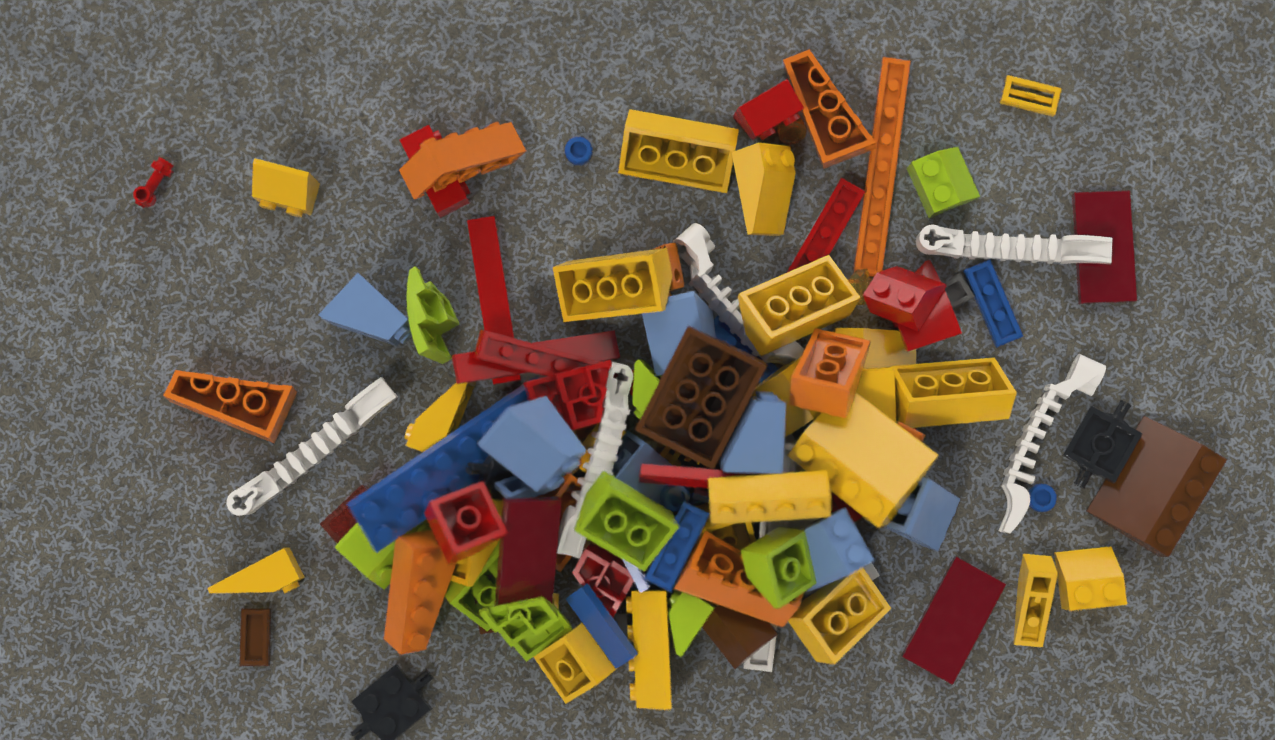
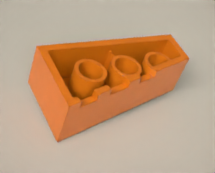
[783,49,876,169]
[399,122,526,200]
[163,370,297,444]
[384,530,457,655]
[674,530,804,627]

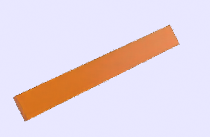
[853,57,911,277]

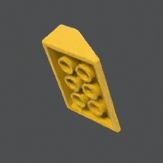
[787,393,939,528]

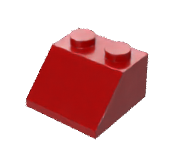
[733,79,804,141]
[863,266,946,331]
[424,481,508,565]

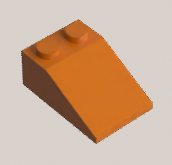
[789,328,871,418]

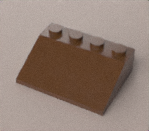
[635,325,767,469]
[1086,416,1227,557]

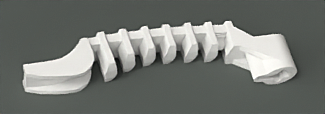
[673,223,804,366]
[916,225,1112,264]
[998,354,1106,533]
[557,362,633,559]
[227,377,398,515]

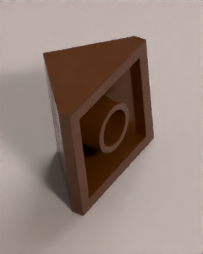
[702,605,779,669]

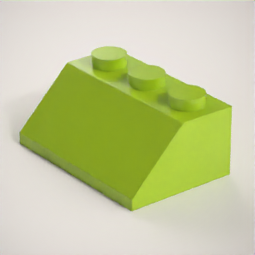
[574,471,679,572]
[335,519,432,590]
[445,540,500,632]

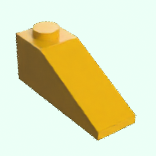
[207,548,305,594]
[1014,554,1058,647]

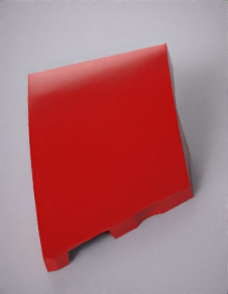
[892,260,962,352]
[524,359,612,430]
[572,542,634,618]

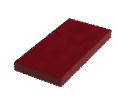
[1072,190,1137,304]
[495,496,562,606]
[901,556,1006,685]

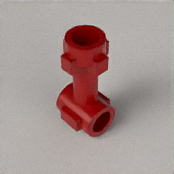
[133,157,174,208]

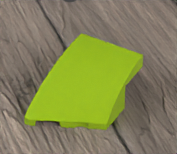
[406,266,460,364]
[479,597,573,662]

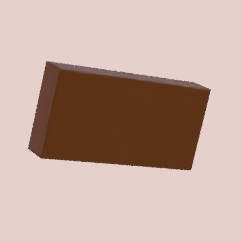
[239,608,271,666]

